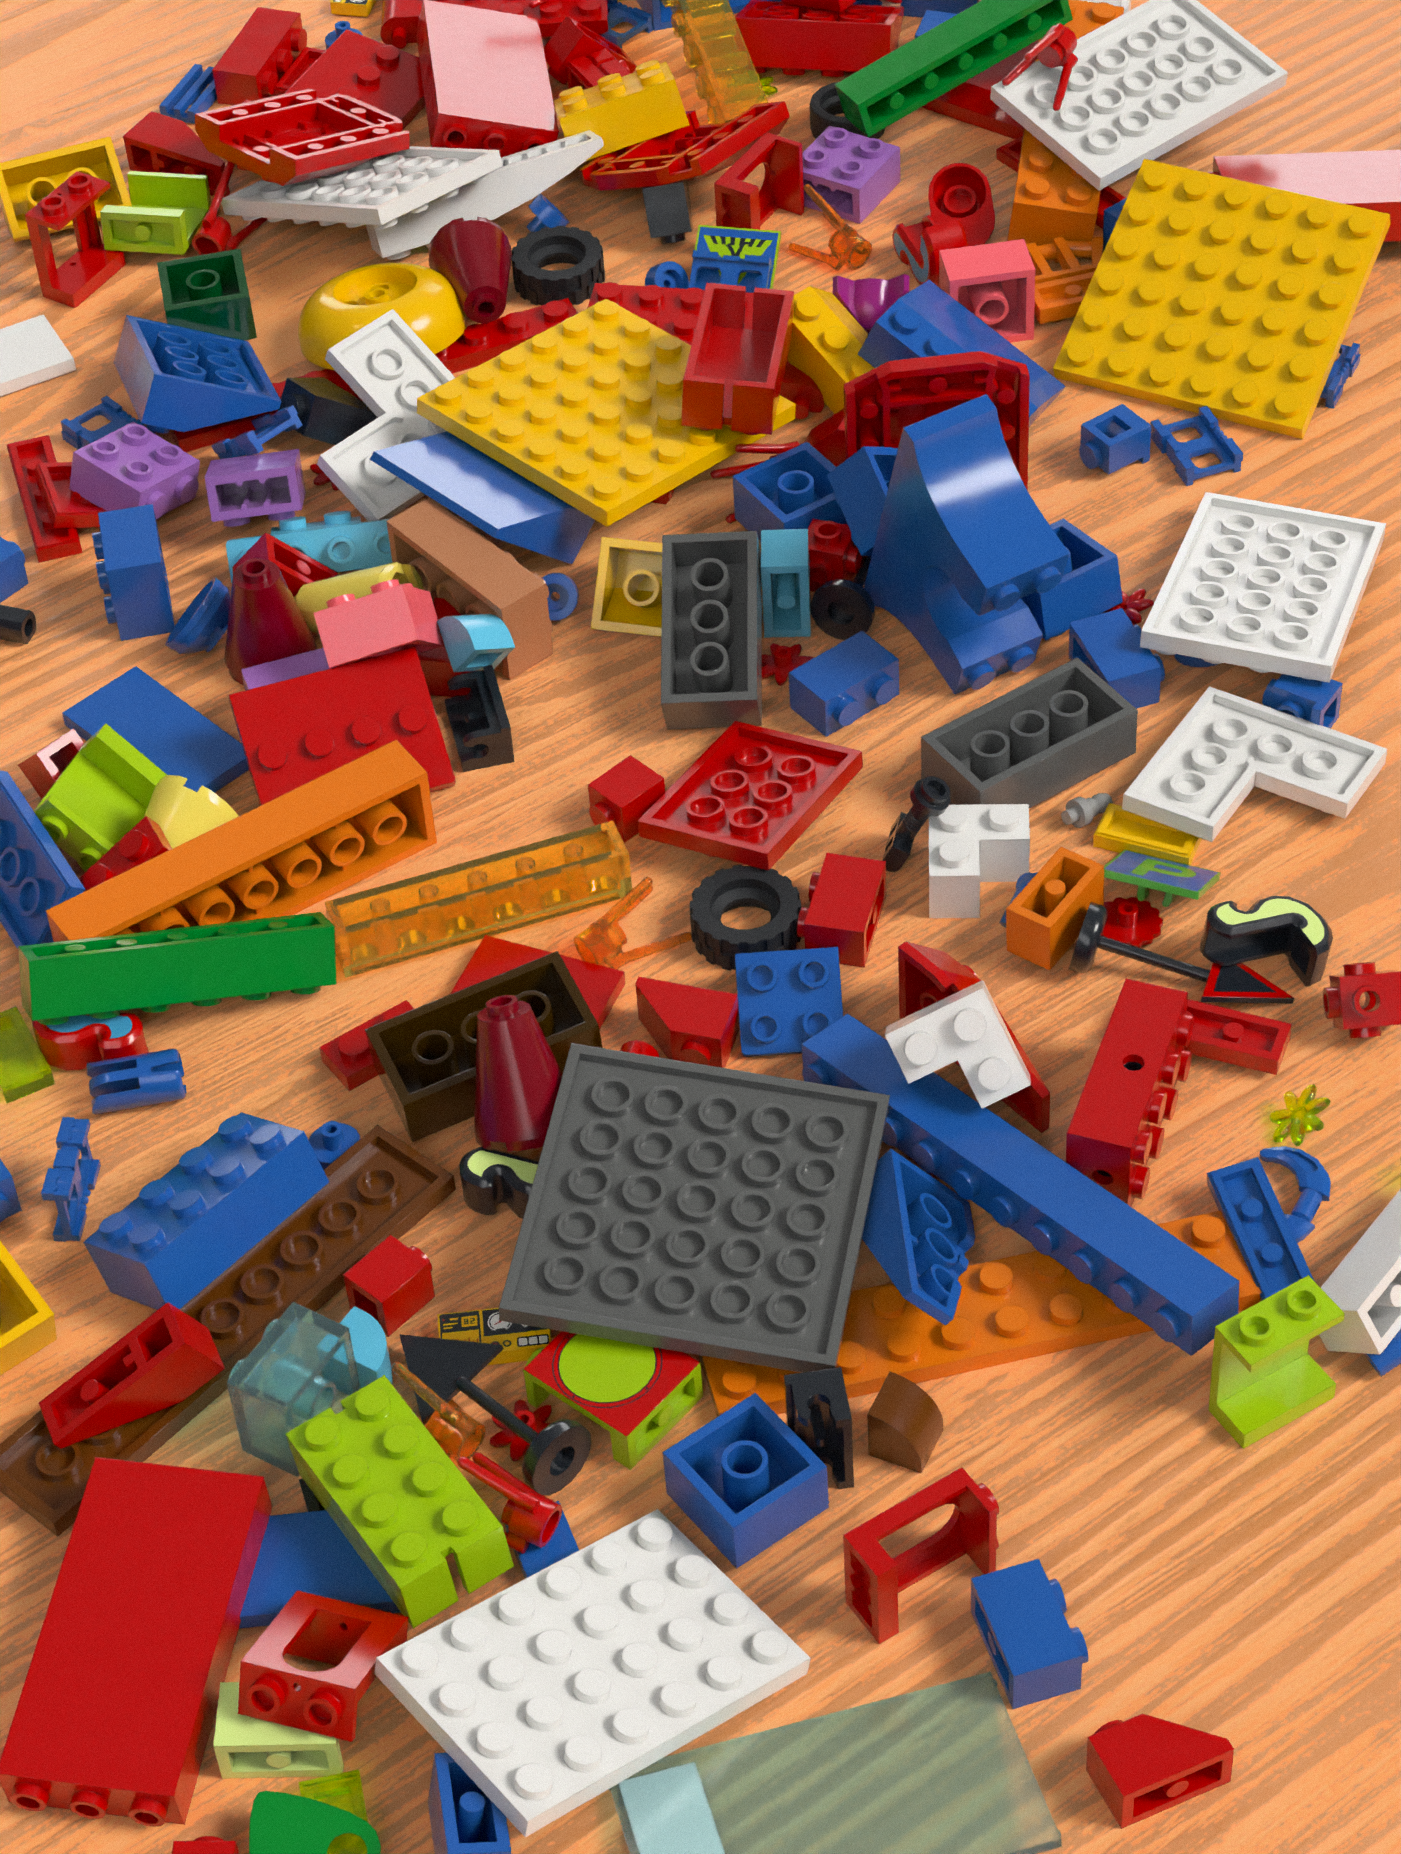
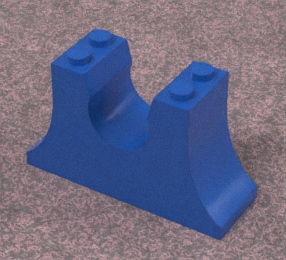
[864,394,1069,694]

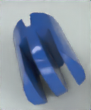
[86,1049,186,1115]

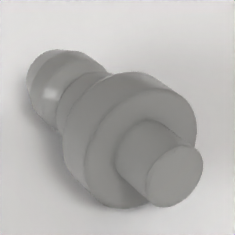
[1061,793,1113,828]

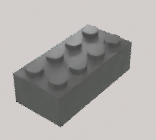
[661,531,762,730]
[921,658,1138,808]

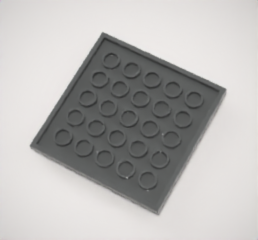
[499,1043,890,1373]

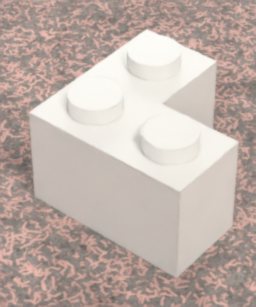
[929,804,1030,918]
[885,980,1031,1108]

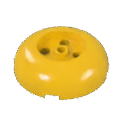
[298,263,467,370]

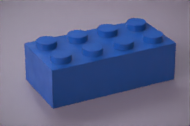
[83,1112,329,1310]

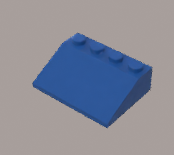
[858,280,1065,427]
[114,315,281,433]
[370,431,595,564]

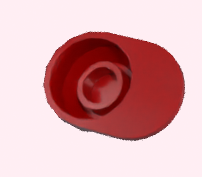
[928,163,995,247]

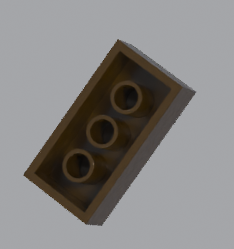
[365,951,603,1142]

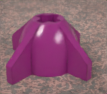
[832,274,910,334]

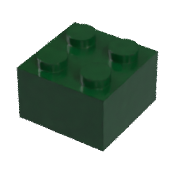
[157,249,257,340]

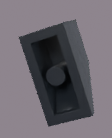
[642,181,693,244]
[277,377,378,445]

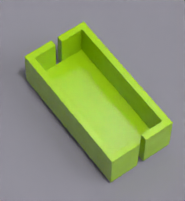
[285,1375,514,1629]

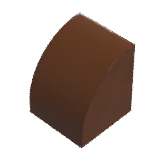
[867,1371,943,1473]

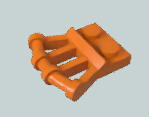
[1026,236,1103,324]

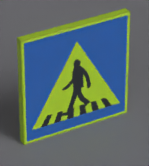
[689,225,782,293]

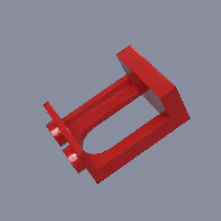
[714,132,804,230]
[25,171,126,308]
[843,1467,999,1644]
[238,1590,408,1742]

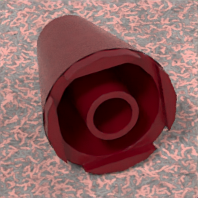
[429,217,512,323]
[224,558,317,686]
[474,995,563,1152]

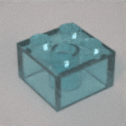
[226,1302,361,1477]

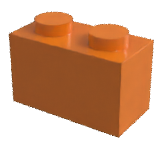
[1006,847,1104,970]

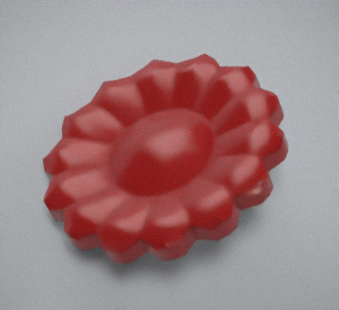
[1102,897,1163,948]

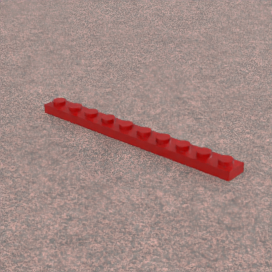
[169,298,578,452]

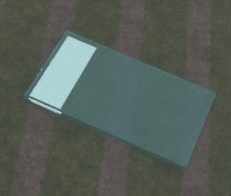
[608,1672,1062,1854]

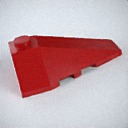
[898,941,1050,1133]

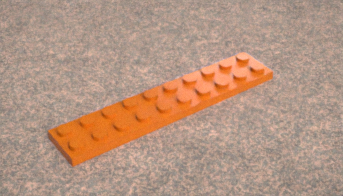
[699,1210,1262,1417]

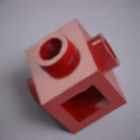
[808,518,863,592]
[1323,962,1401,1038]

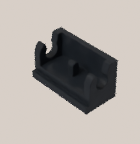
[445,665,515,772]
[784,1367,854,1489]

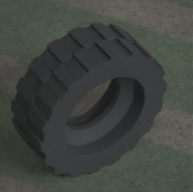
[511,226,605,305]
[690,865,801,971]

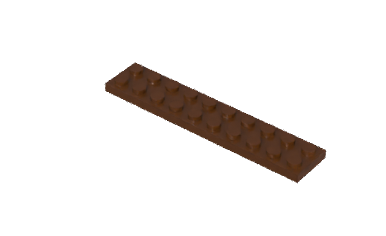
[0,1125,456,1537]

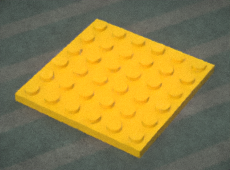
[1053,159,1390,439]
[417,299,796,527]

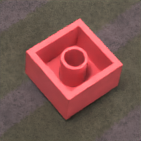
[939,239,1035,343]
[314,579,445,668]

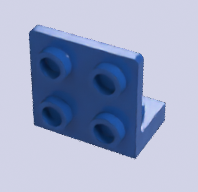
[735,947,843,1057]

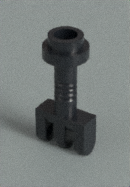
[882,776,950,872]

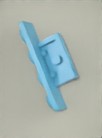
[226,511,392,583]

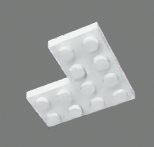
[317,309,455,522]
[1122,686,1387,842]

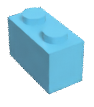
[761,529,811,638]

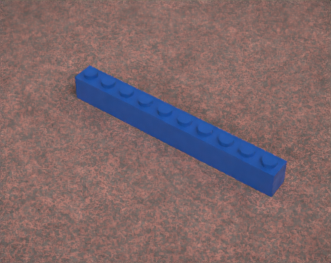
[801,1014,1239,1356]

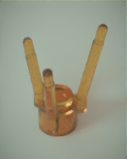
[788,184,872,271]
[574,877,692,970]
[392,1362,486,1462]

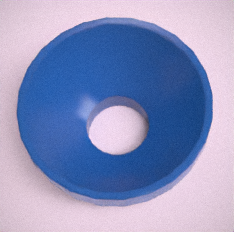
[165,577,230,654]

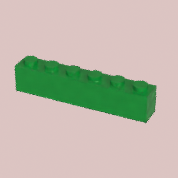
[835,0,1073,137]
[18,912,337,1025]

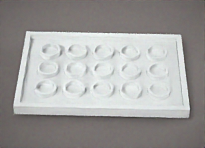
[990,0,1288,191]
[221,146,503,230]
[1140,492,1386,683]
[374,1509,811,1837]

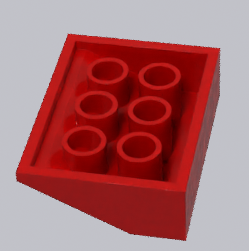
[733,0,904,77]

